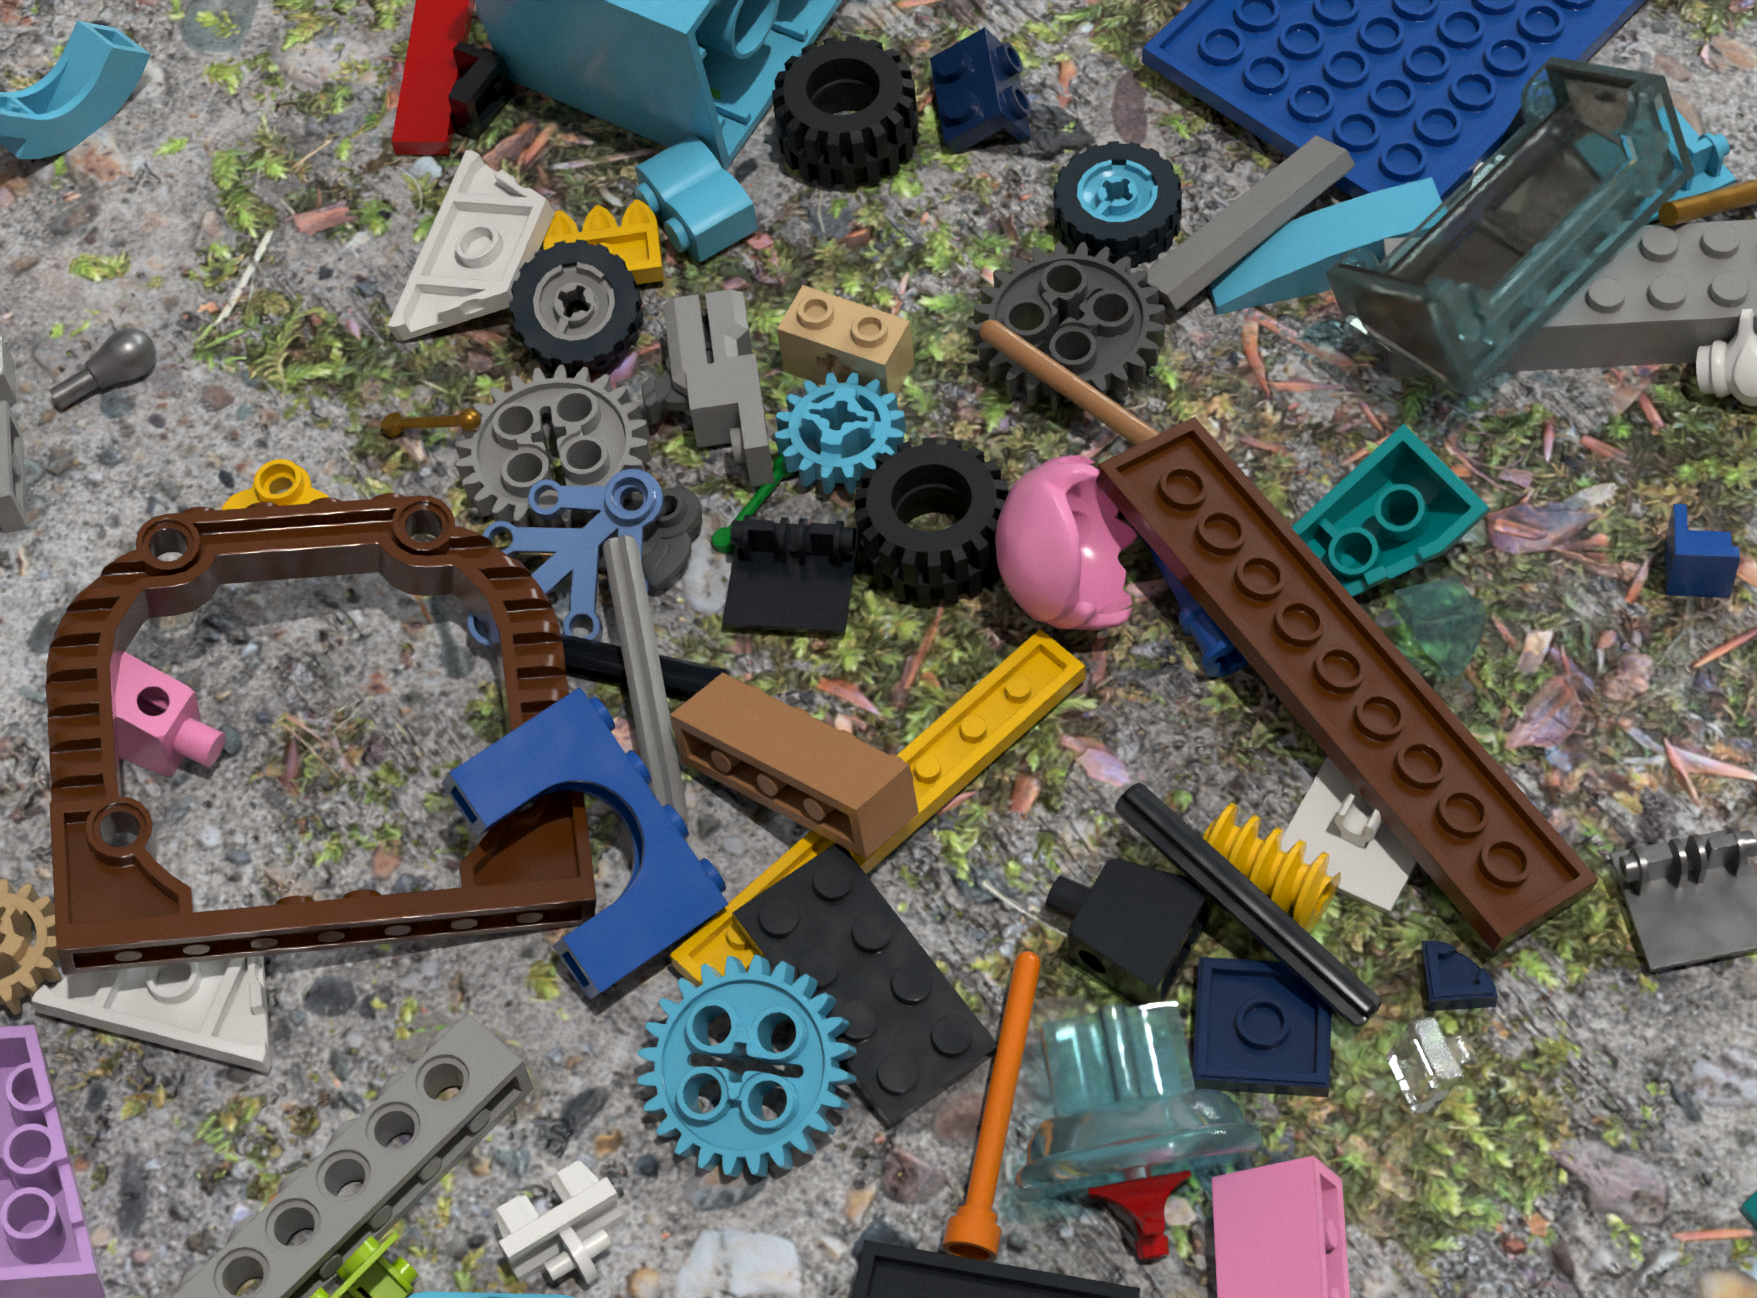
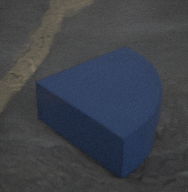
[1420,941,1498,1011]

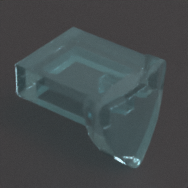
[1395,576,1486,676]

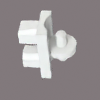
[494,1160,626,1284]

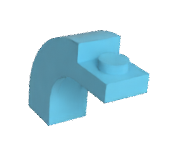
[0,21,151,159]

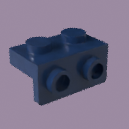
[930,27,1031,154]

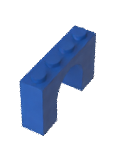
[441,687,729,1000]

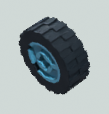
[1053,141,1182,269]

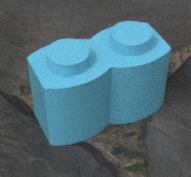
[634,135,758,262]

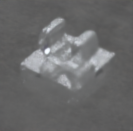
[1386,1017,1478,1114]

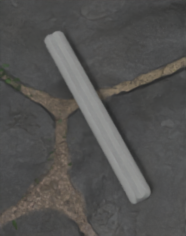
[603,535,689,826]

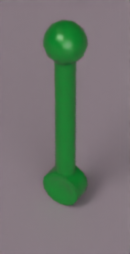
[712,455,795,554]

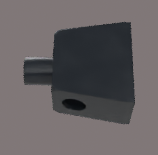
[1045,858,1212,1017]

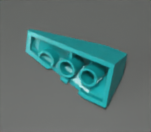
[1292,423,1491,597]

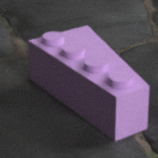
[0,1025,107,1298]

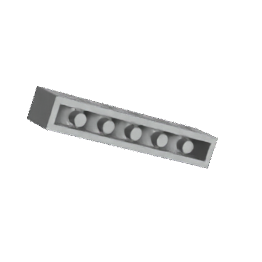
[171,1012,534,1298]

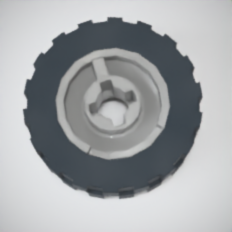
[509,240,644,374]

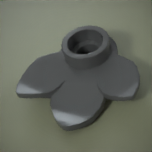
[598,487,703,589]

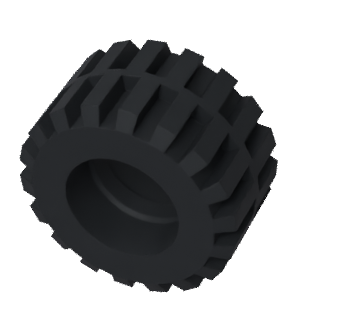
[772,36,919,190]
[854,437,1009,607]

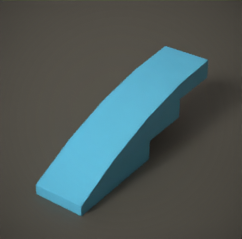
[1207,177,1449,315]

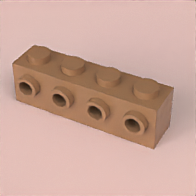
[670,673,919,859]

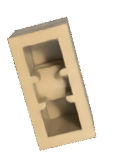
[777,285,914,396]

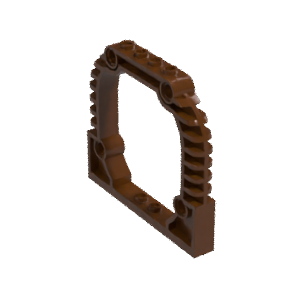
[46,493,597,975]

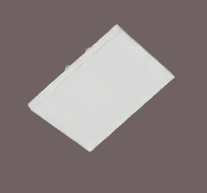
[1280,757,1418,916]

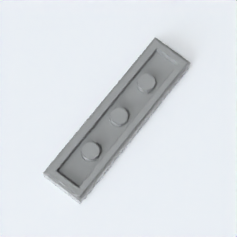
[1147,135,1355,310]

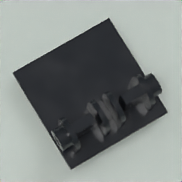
[722,515,859,635]

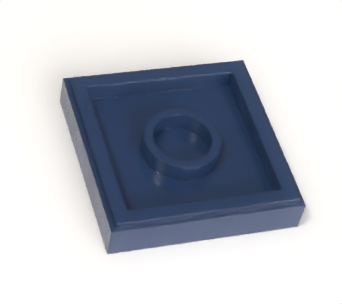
[1192,957,1332,1097]

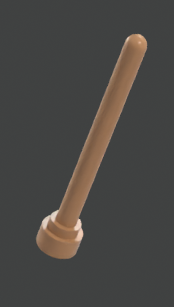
[980,319,1160,446]

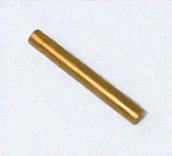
[1658,179,1757,226]

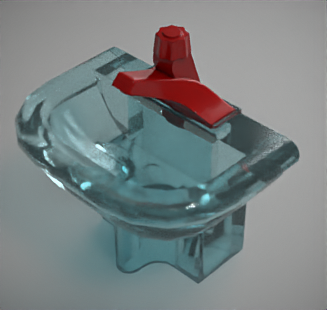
[1013,1000,1264,1261]

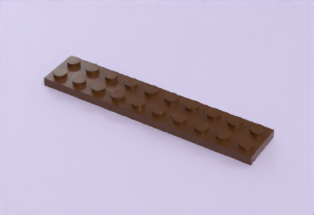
[1095,417,1599,952]

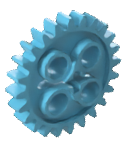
[637,955,856,1178]

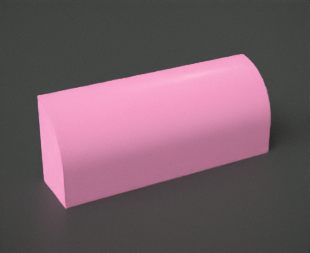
[1211,1155,1350,1298]

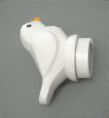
[1696,308,1757,406]

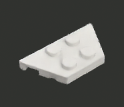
[387,150,555,341]
[31,956,272,1073]

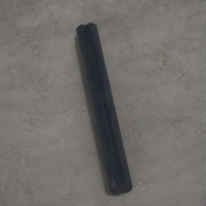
[1114,783,1382,1029]

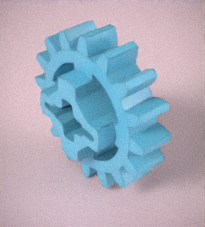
[775,372,906,494]

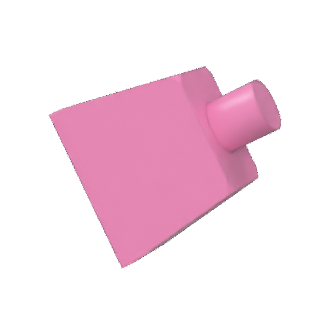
[115,652,226,776]

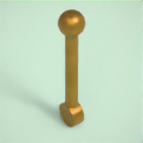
[380,408,481,437]

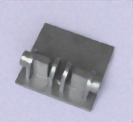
[1609,826,1757,972]

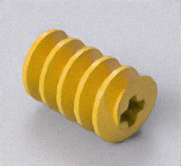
[1202,802,1341,933]

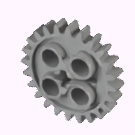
[455,365,652,528]

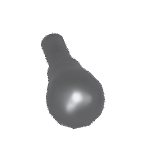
[49,328,156,410]

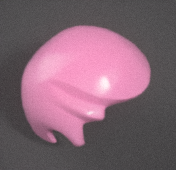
[995,455,1137,631]

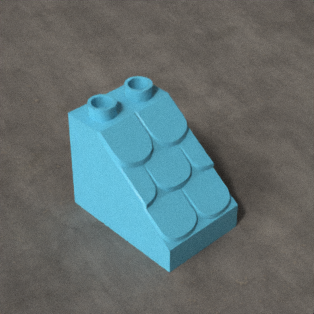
[475,0,843,170]

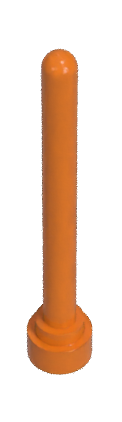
[942,951,1041,1262]

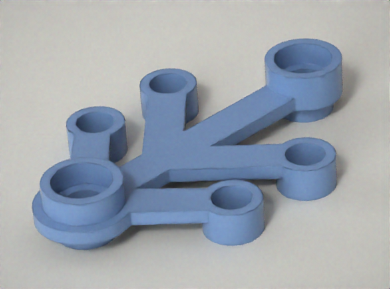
[468,469,664,650]

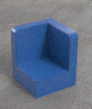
[1664,504,1740,598]

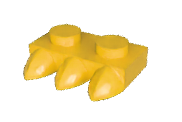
[543,199,665,284]

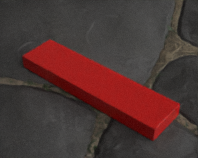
[391,0,475,155]

